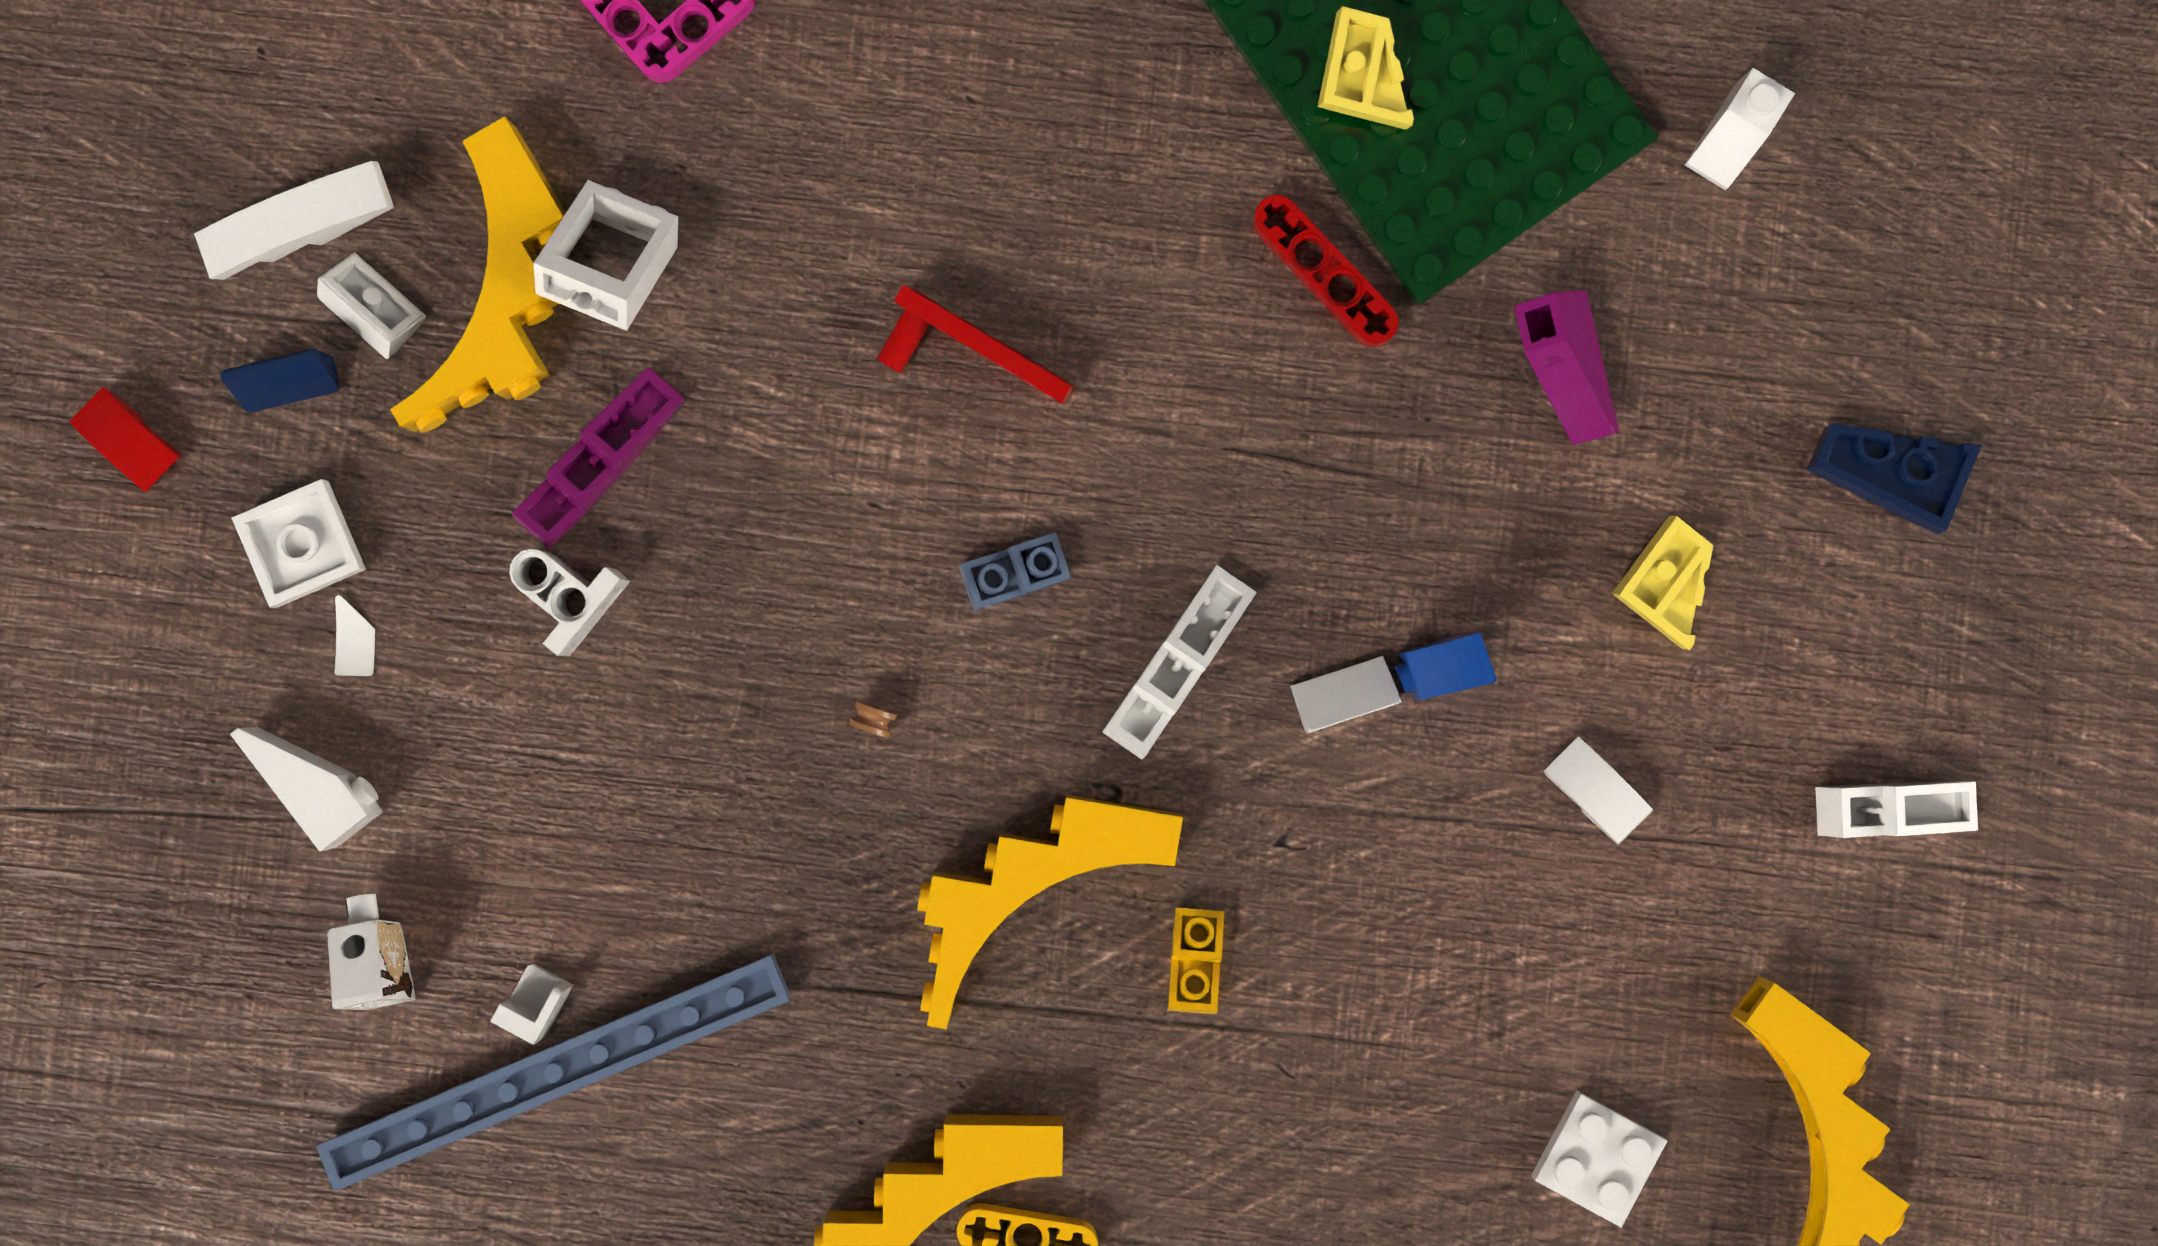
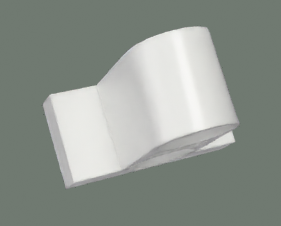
[509,549,630,656]

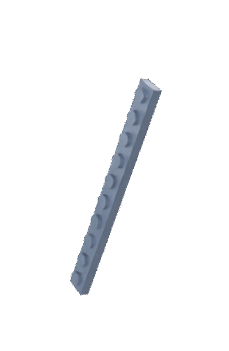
[316,953,792,1192]

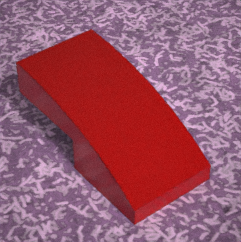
[69,385,182,492]

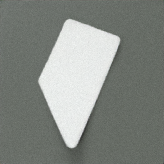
[334,595,375,676]

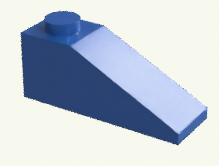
[1395,632,1497,700]

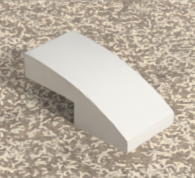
[1544,736,1653,845]

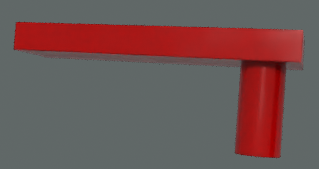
[876,285,1076,403]

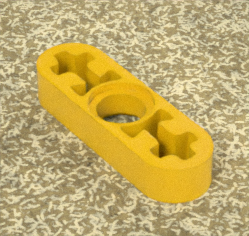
[957,1203,1098,1246]

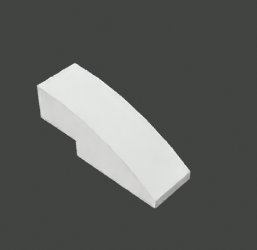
[1815,781,1978,838]

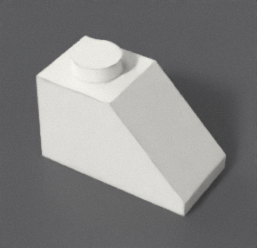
[1685,68,1795,190]

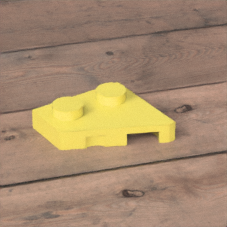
[1317,6,1414,130]
[1612,516,1714,650]

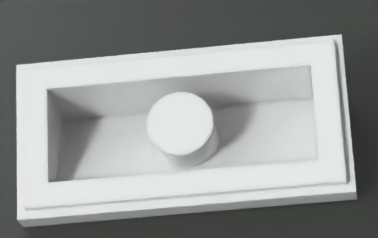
[317,252,426,359]
[1290,656,1401,733]

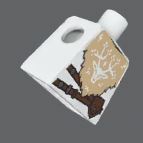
[327,894,416,1010]

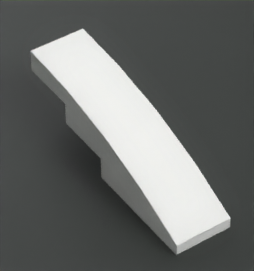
[194,161,394,280]
[1102,565,1257,759]

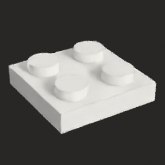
[232,479,366,608]
[1531,1090,1667,1228]

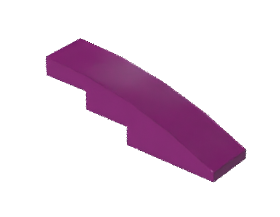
[512,367,685,550]

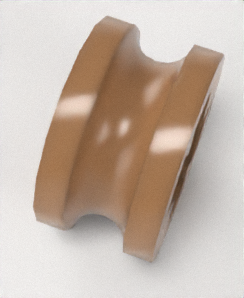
[848,701,897,738]

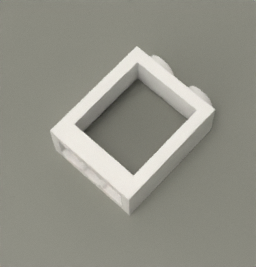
[534,180,678,331]

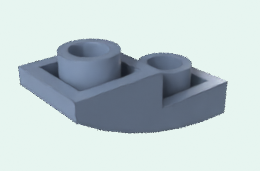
[958,533,1071,612]

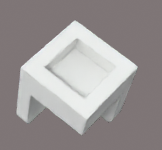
[490,964,574,1045]

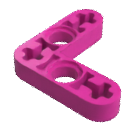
[580,0,755,83]

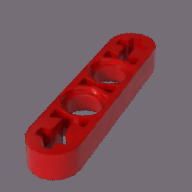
[1253,195,1399,348]

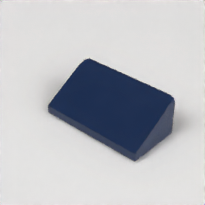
[220,348,340,412]

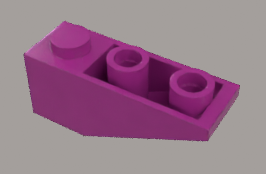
[1514,290,1620,445]

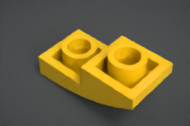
[1167,907,1224,1014]

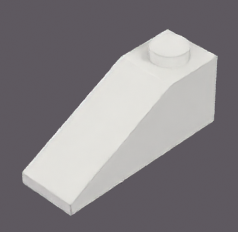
[230,727,383,852]

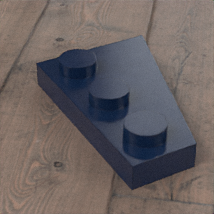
[1807,423,1982,534]

